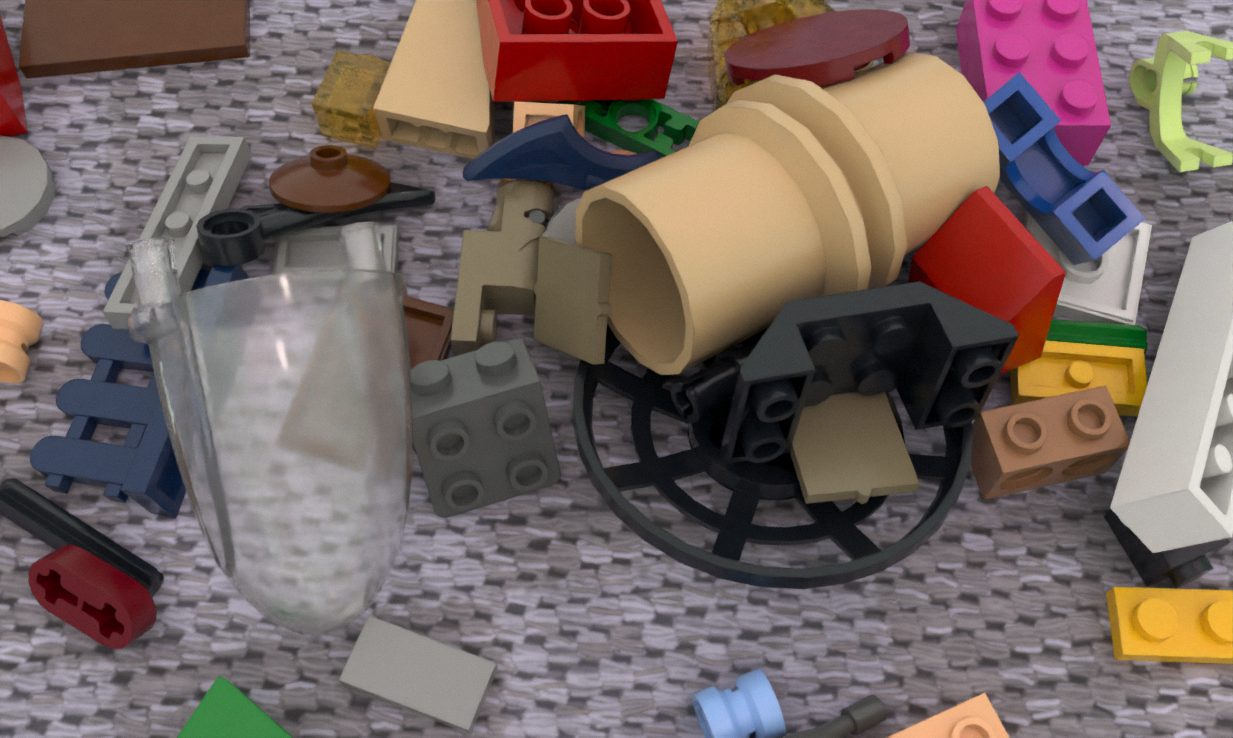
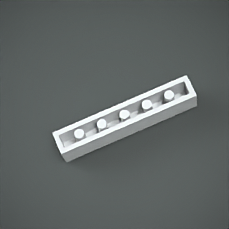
[1110,221,1233,553]

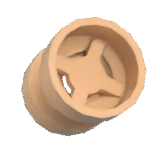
[0,300,44,384]

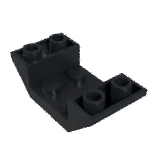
[720,281,1019,464]

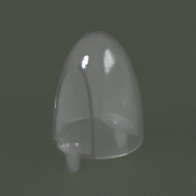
[126,222,413,635]

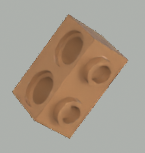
[970,385,1130,500]

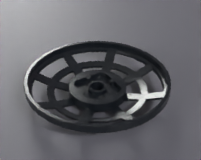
[572,324,973,589]

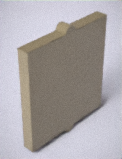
[533,237,612,364]
[790,392,920,504]

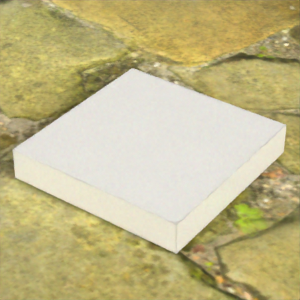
[1024,212,1152,325]

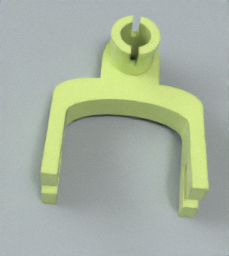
[1129,31,1233,172]

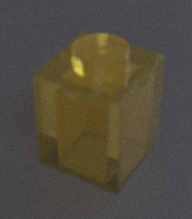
[311,49,391,149]

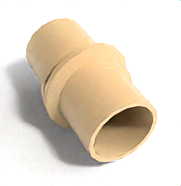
[575,51,1000,375]

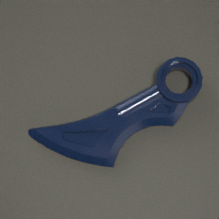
[463,114,662,191]

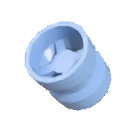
[692,669,786,738]

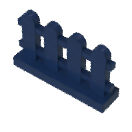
[30,264,263,518]

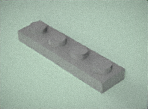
[103,136,252,331]

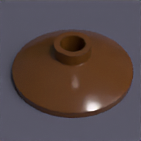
[269,145,391,213]

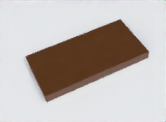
[19,0,250,79]

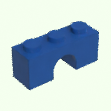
[983,72,1146,265]

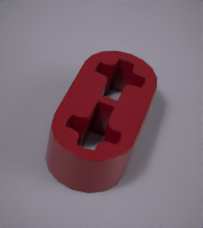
[28,545,157,649]

